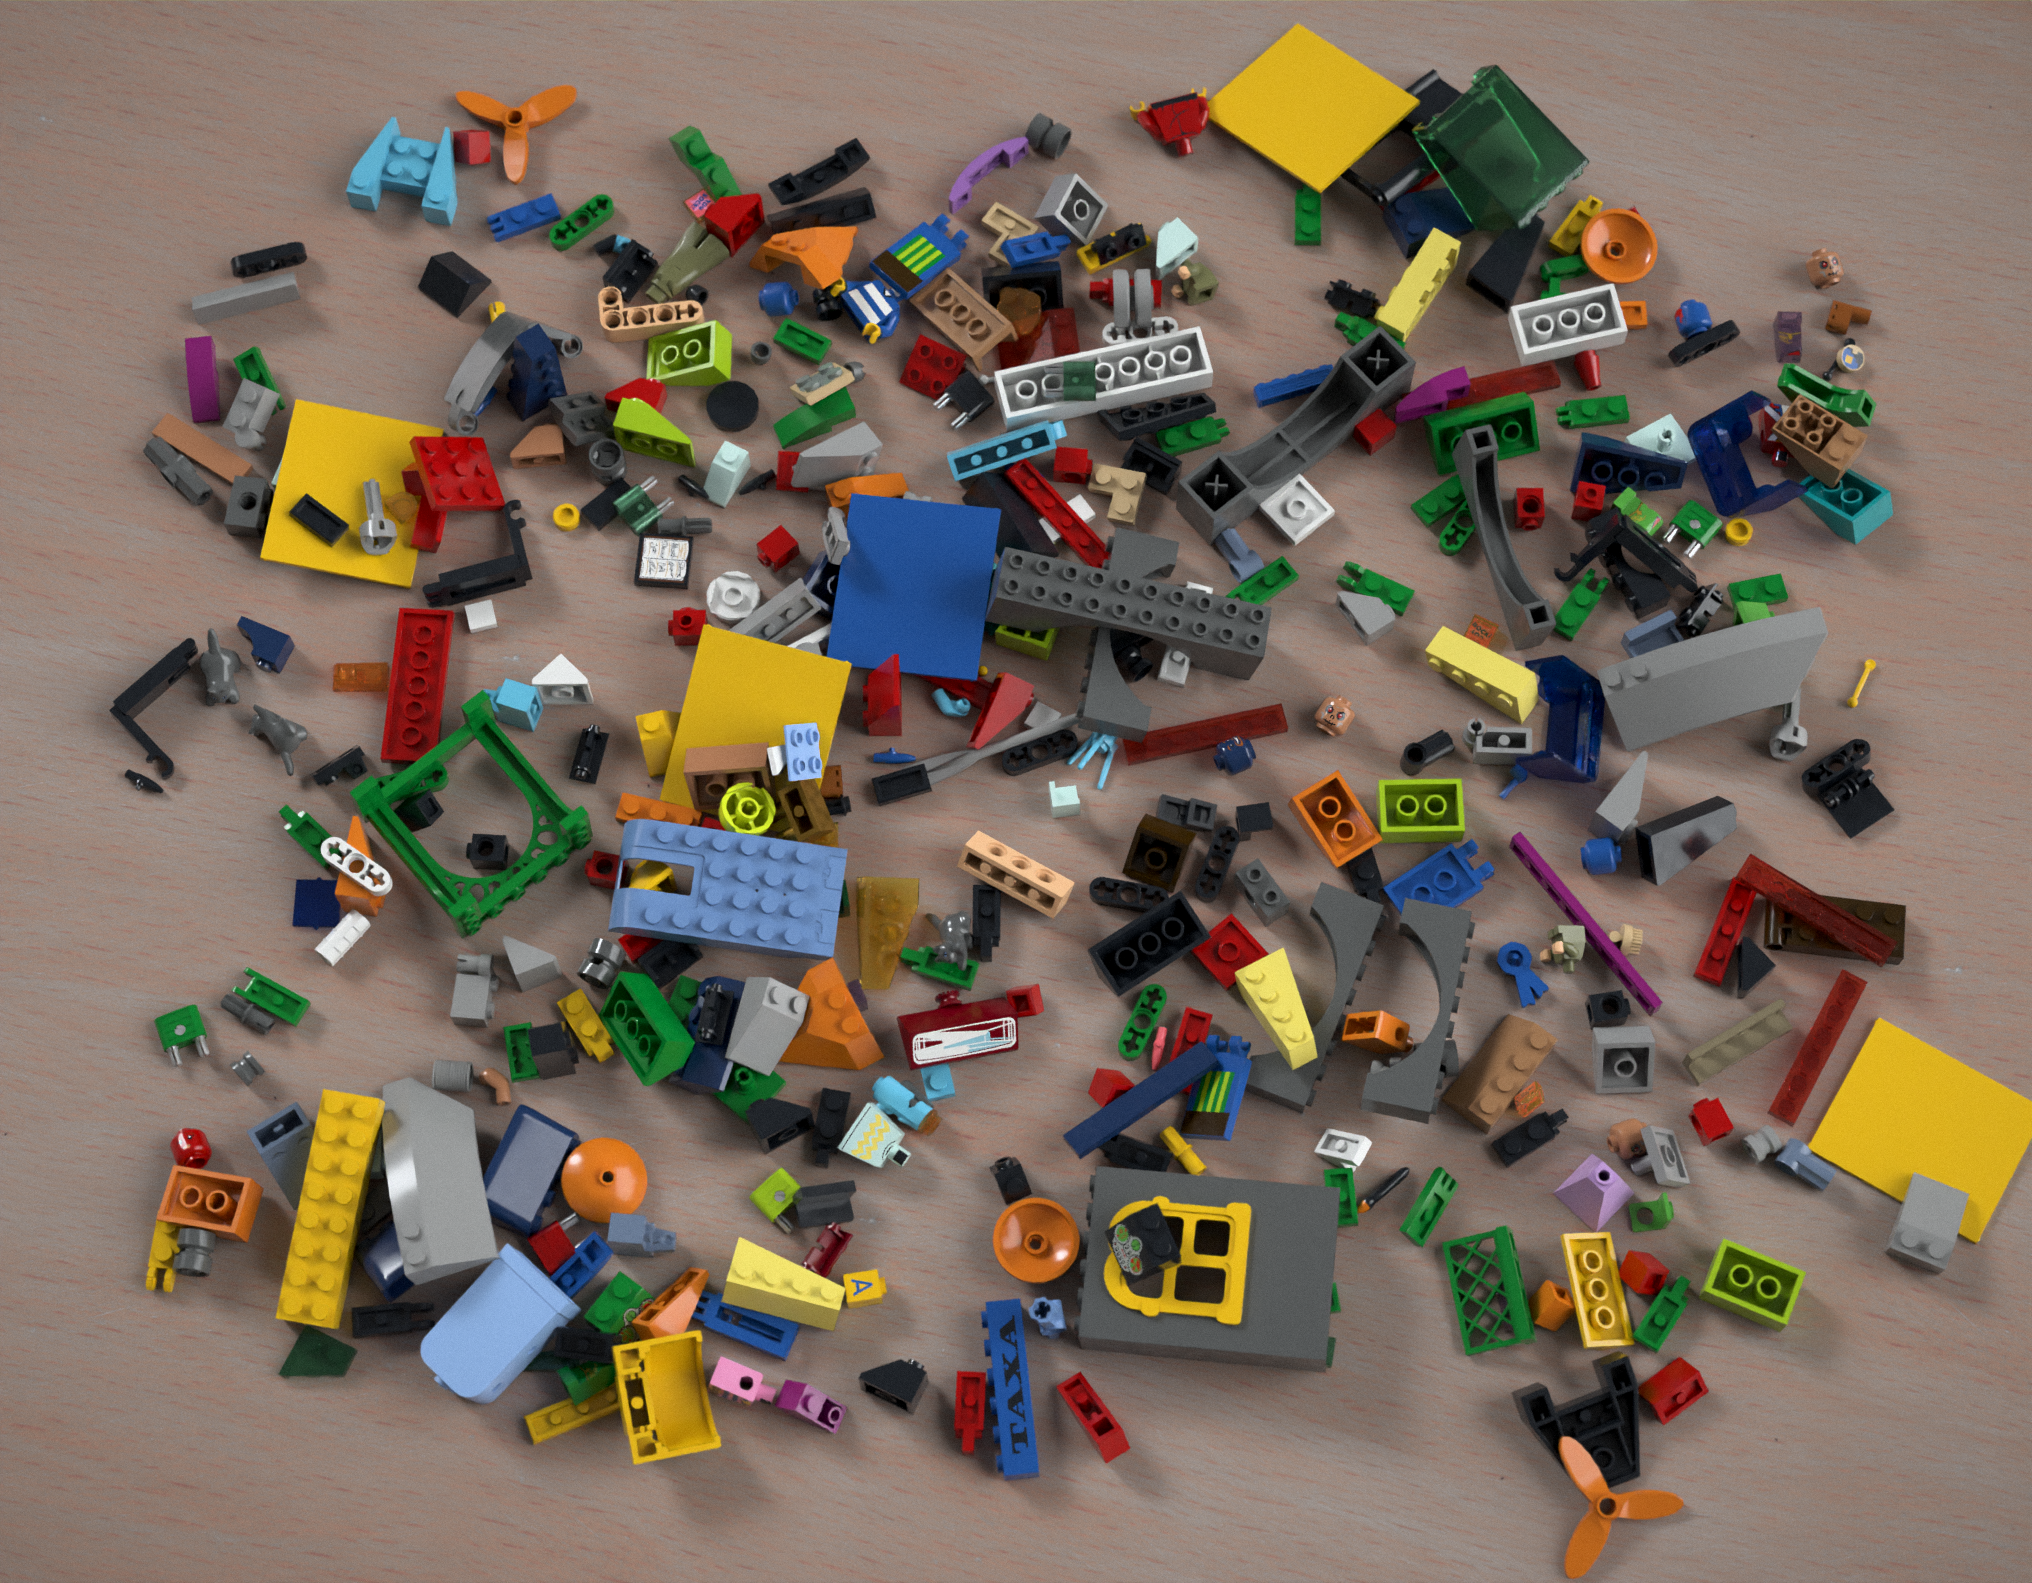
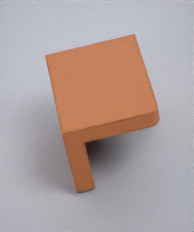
[1528,1280,1576,1332]

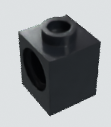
[466,834,510,870]
[1585,990,1631,1030]

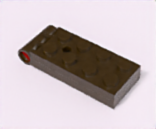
[1763,891,1906,965]

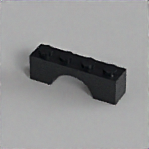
[1585,507,1671,619]

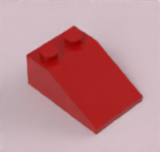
[863,654,902,736]

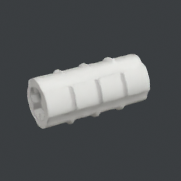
[314,909,371,967]

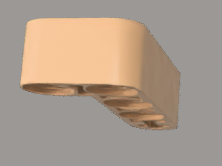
[598,286,705,343]

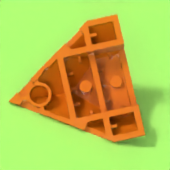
[749,227,858,290]
[778,957,885,1070]

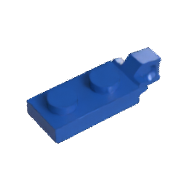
[1001,231,1071,268]

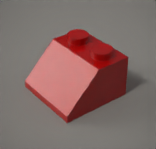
[704,193,765,258]

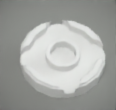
[707,571,760,624]

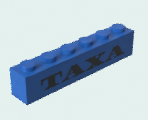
[981,1298,1039,1481]

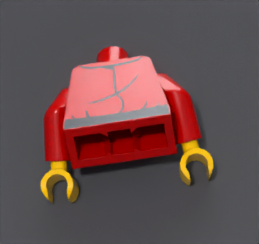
[1130,88,1210,157]

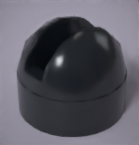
[685,284,709,306]

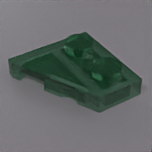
[278,1324,358,1378]

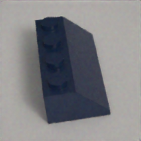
[669,976,746,1095]

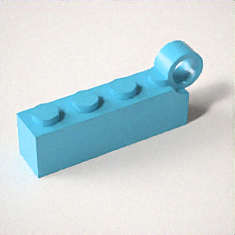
[947,420,1067,481]

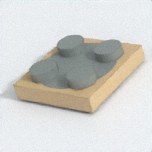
[790,362,855,405]

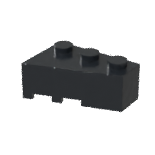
[527,1021,579,1080]

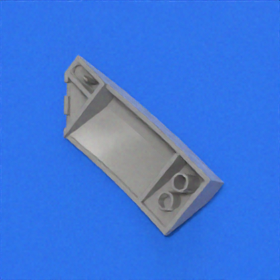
[1597,607,1829,752]
[382,1077,500,1285]

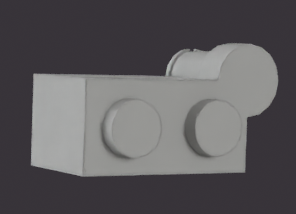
[223,378,280,451]
[1462,718,1532,766]
[450,954,499,1028]

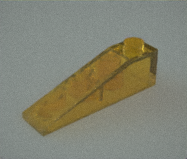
[856,876,919,990]

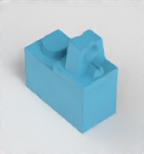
[484,678,543,732]

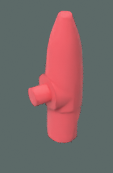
[1151,1027,1167,1070]

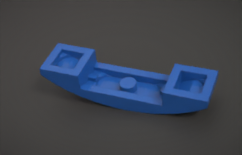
[549,1231,614,1299]

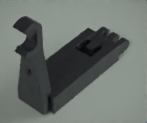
[422,500,533,608]
[1554,513,1698,593]
[109,638,198,780]

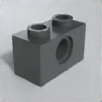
[224,475,274,539]
[1234,858,1290,927]

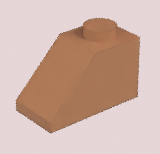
[510,423,567,469]

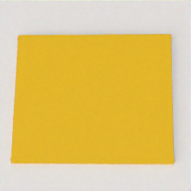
[1208,23,1420,193]
[260,399,444,589]
[659,624,852,832]
[1808,1017,2032,1244]

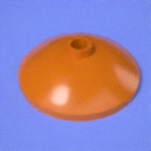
[1580,208,1658,284]
[561,1138,647,1224]
[993,1198,1080,1284]

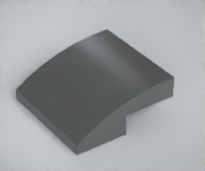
[548,391,616,446]

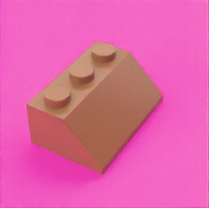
[683,742,776,810]

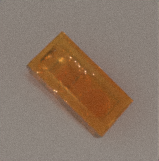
[333,662,389,692]

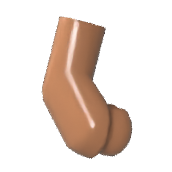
[479,1068,511,1106]

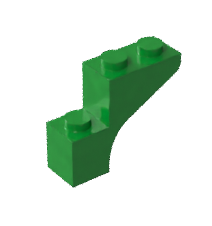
[668,125,742,203]
[1777,363,1877,427]

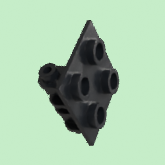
[1817,768,1895,839]

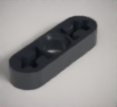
[230,242,307,278]
[1668,320,1740,367]
[1002,730,1078,776]
[1802,739,1871,795]
[1195,826,1239,903]
[1089,877,1169,913]

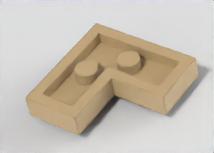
[981,202,1039,266]
[1088,463,1147,526]

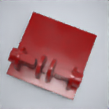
[899,334,967,403]

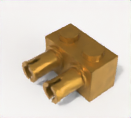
[772,779,836,842]

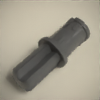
[658,516,713,536]
[221,993,275,1035]

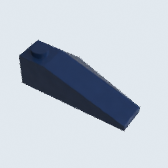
[1570,432,1688,496]

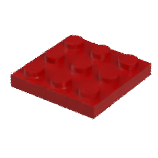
[409,436,505,511]

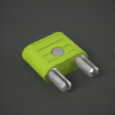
[749,1168,801,1234]

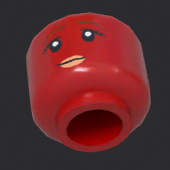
[170,1128,212,1170]

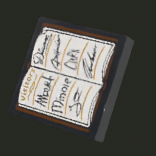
[634,533,694,589]

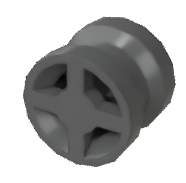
[230,1051,265,1086]

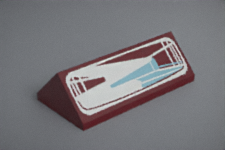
[896,997,1019,1071]

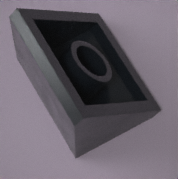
[418,251,492,318]

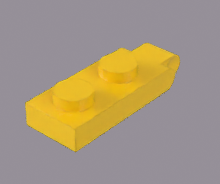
[1548,195,1604,257]
[556,988,614,1063]

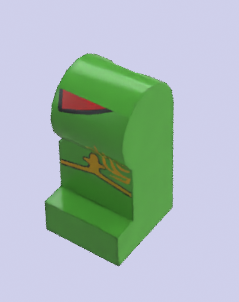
[1610,487,1663,536]

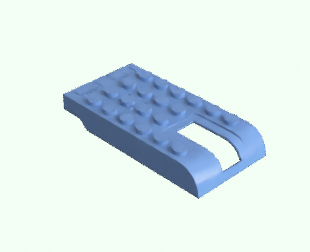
[608,819,848,961]

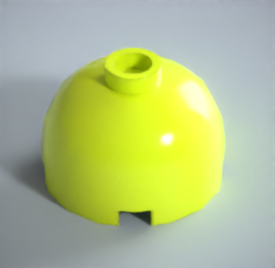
[718,782,776,836]

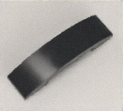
[768,137,870,206]

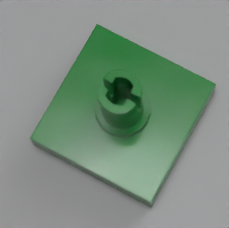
[711,1062,786,1126]

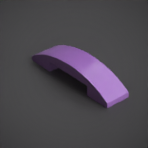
[949,137,1029,215]

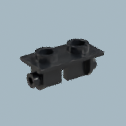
[1090,223,1147,266]
[1324,279,1381,319]
[1676,583,1723,638]
[569,724,610,784]
[695,984,734,1045]

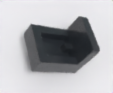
[989,1156,1032,1205]

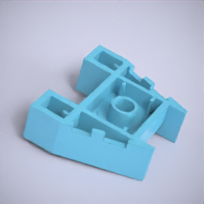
[346,117,458,226]

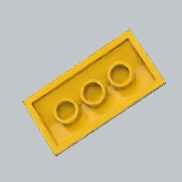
[1560,1232,1635,1351]

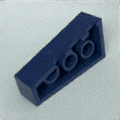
[506,324,567,422]

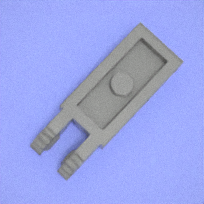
[822,507,850,565]

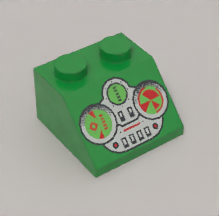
[584,1271,655,1343]

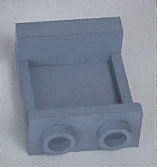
[1621,610,1684,659]

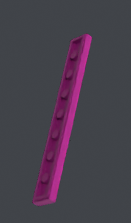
[1509,832,1663,1016]

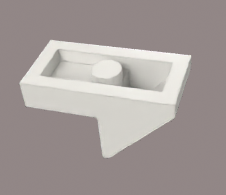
[1314,1128,1372,1172]

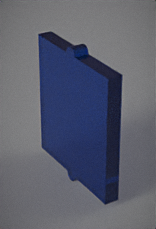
[292,877,341,930]

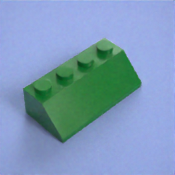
[1423,392,1540,475]
[598,972,695,1086]

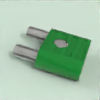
[1662,500,1723,559]
[154,1005,209,1068]

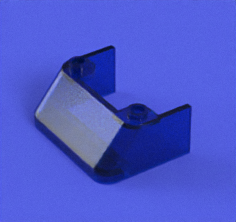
[1687,390,1808,518]
[1516,655,1605,784]

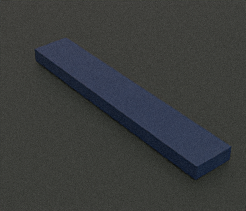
[1063,1041,1219,1159]

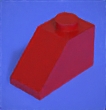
[604,378,667,414]

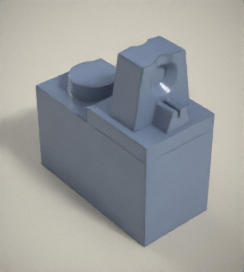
[607,1213,677,1258]

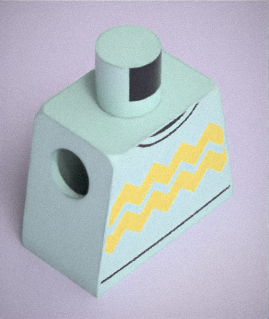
[838,1102,911,1168]

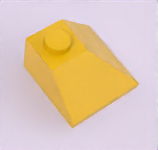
[635,710,681,777]
[629,860,678,893]

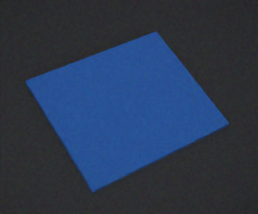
[827,493,1001,682]

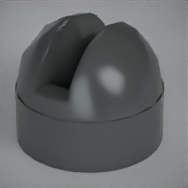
[750,342,772,365]
[843,361,866,384]

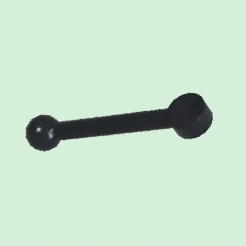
[1822,338,1855,381]

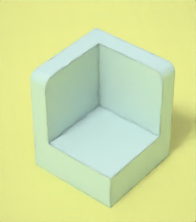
[1049,781,1080,818]

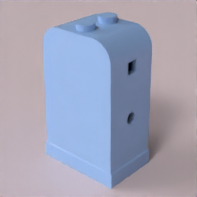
[421,1243,582,1404]

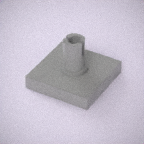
[1631,1125,1690,1188]

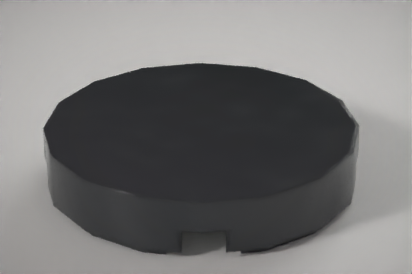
[706,381,759,432]

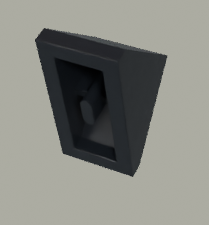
[1737,937,1776,999]

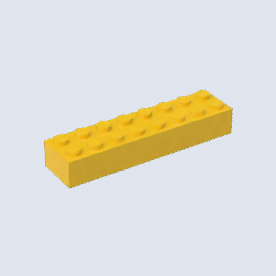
[275,1089,386,1330]

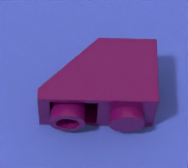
[774,1379,847,1434]

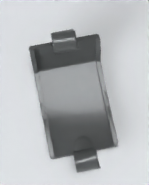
[444,311,583,436]

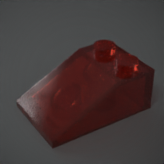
[997,307,1080,370]

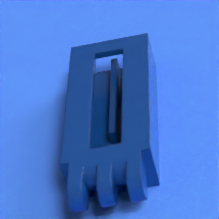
[691,1290,800,1362]

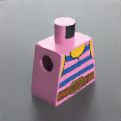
[707,1356,777,1407]

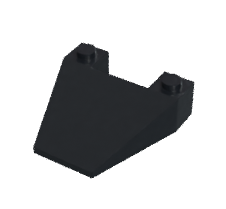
[1511,1351,1640,1488]

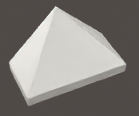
[767,745,787,776]

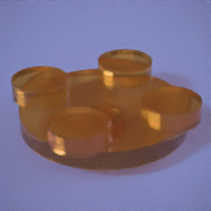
[997,287,1041,335]

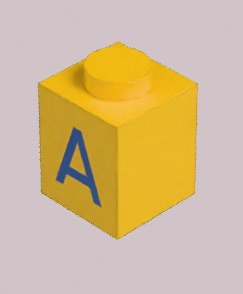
[843,1269,887,1309]

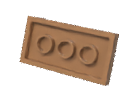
[909,267,1019,372]

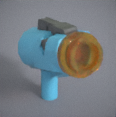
[872,1075,942,1136]

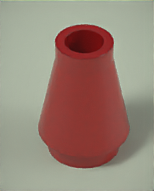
[1573,350,1602,391]

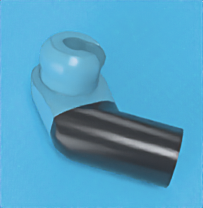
[593,234,630,257]

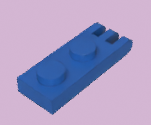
[486,193,561,242]

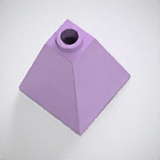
[1553,1154,1634,1233]

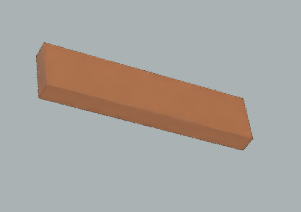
[151,413,254,486]

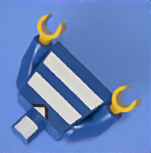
[830,277,905,344]

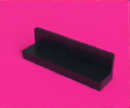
[767,187,877,235]

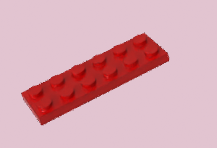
[380,608,455,764]

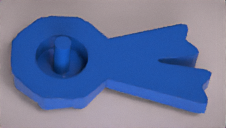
[1497,942,1549,1008]

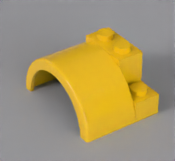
[612,1330,721,1465]

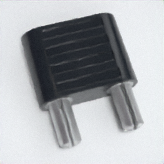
[933,371,995,431]

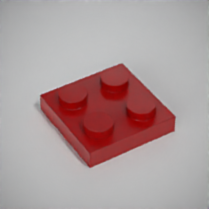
[1189,913,1269,992]

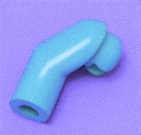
[931,688,971,717]

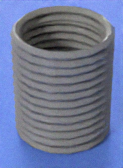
[432,1059,474,1092]

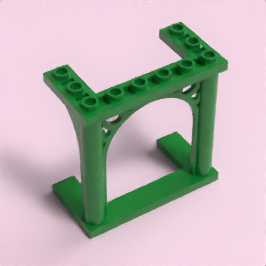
[349,690,593,939]

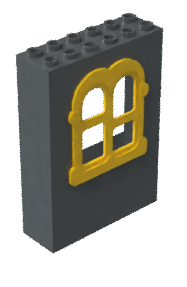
[1074,1166,1340,1373]

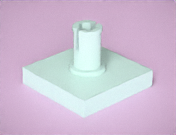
[1624,414,1700,465]

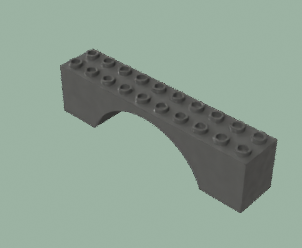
[1176,326,1416,546]
[985,547,1272,680]

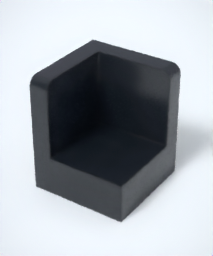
[394,789,444,833]
[1235,802,1273,842]

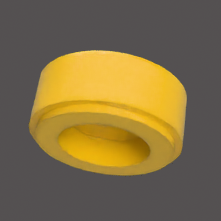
[553,503,580,532]
[1724,518,1753,546]

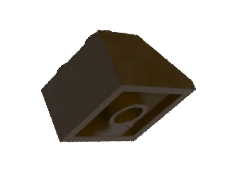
[1122,813,1197,893]

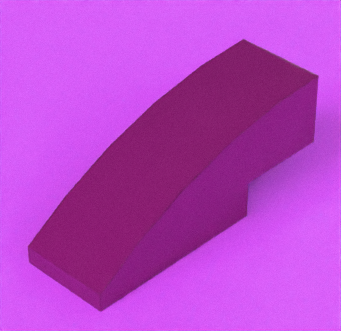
[185,336,220,423]
[1393,366,1471,424]

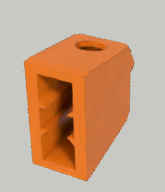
[1341,1010,1413,1054]

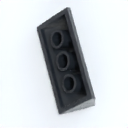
[962,472,1060,559]
[1087,890,1211,997]

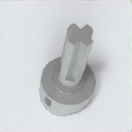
[359,479,397,555]
[1769,688,1808,761]

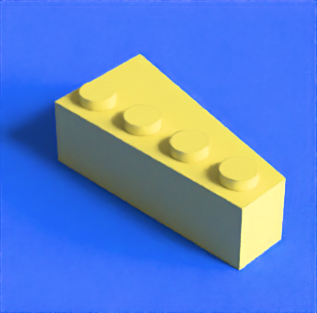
[1374,228,1461,342]
[1425,626,1539,725]
[1234,947,1317,1070]
[721,1237,845,1331]

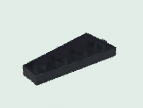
[1098,393,1216,441]

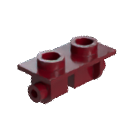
[801,1222,854,1278]

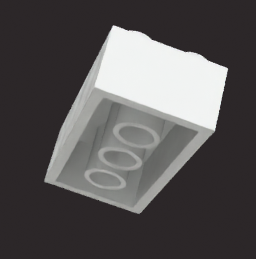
[1508,283,1628,367]

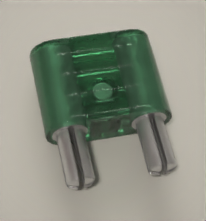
[1045,361,1096,401]
[612,476,674,537]

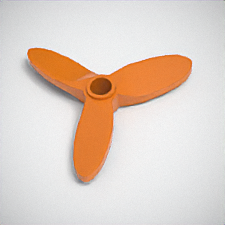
[455,85,577,185]
[1559,1436,1684,1579]

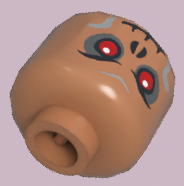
[1805,248,1844,289]
[1314,695,1355,738]
[1606,1118,1647,1159]

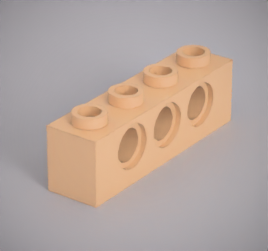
[957,831,1075,918]

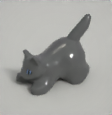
[200,628,241,707]
[248,704,307,776]
[925,911,974,971]

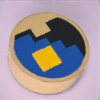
[1836,345,1865,373]

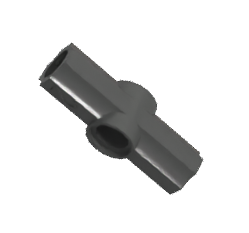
[143,437,213,506]

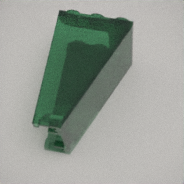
[1411,65,1590,231]

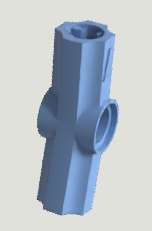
[1029,1297,1067,1340]

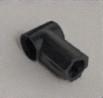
[1400,729,1455,775]

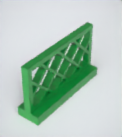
[1442,1225,1537,1356]

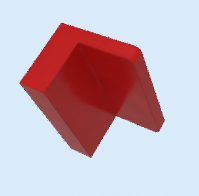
[410,495,448,554]
[1638,1357,1709,1426]

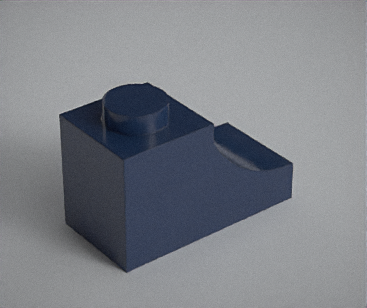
[237,616,295,673]

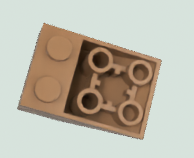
[1771,394,1868,488]

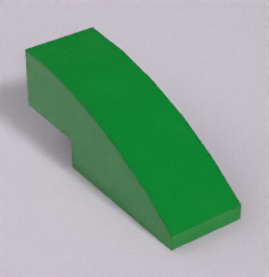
[773,386,856,449]

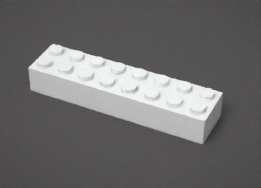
[994,326,1213,432]

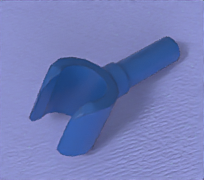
[1499,763,1528,800]

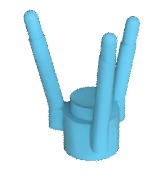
[1067,732,1119,790]

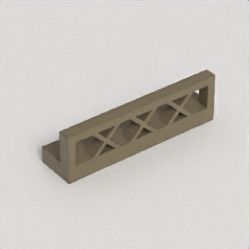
[1682,998,1793,1086]

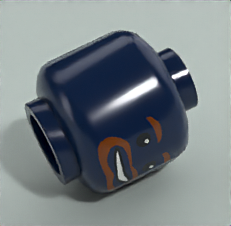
[1213,736,1256,776]

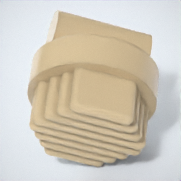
[1606,924,1643,956]

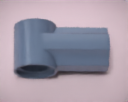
[1215,528,1264,583]
[1774,1138,1836,1192]

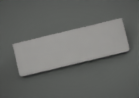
[191,272,301,325]
[729,578,821,643]

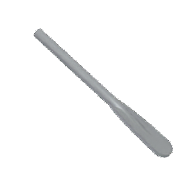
[901,713,1079,785]

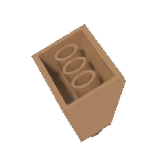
[1441,1014,1558,1134]

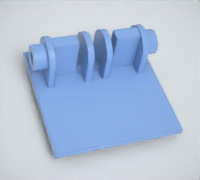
[784,722,822,781]

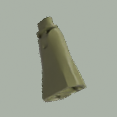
[645,221,730,304]

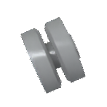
[1113,269,1154,328]

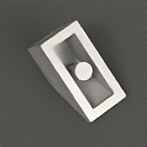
[1335,591,1395,646]

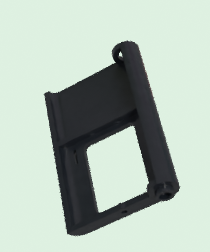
[1340,69,1503,207]

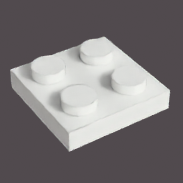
[1259,474,1335,546]

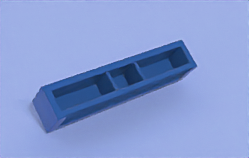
[1253,364,1333,408]

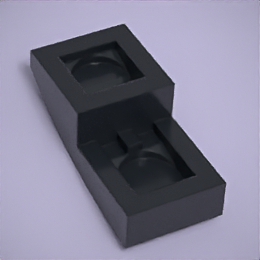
[1156,794,1217,832]

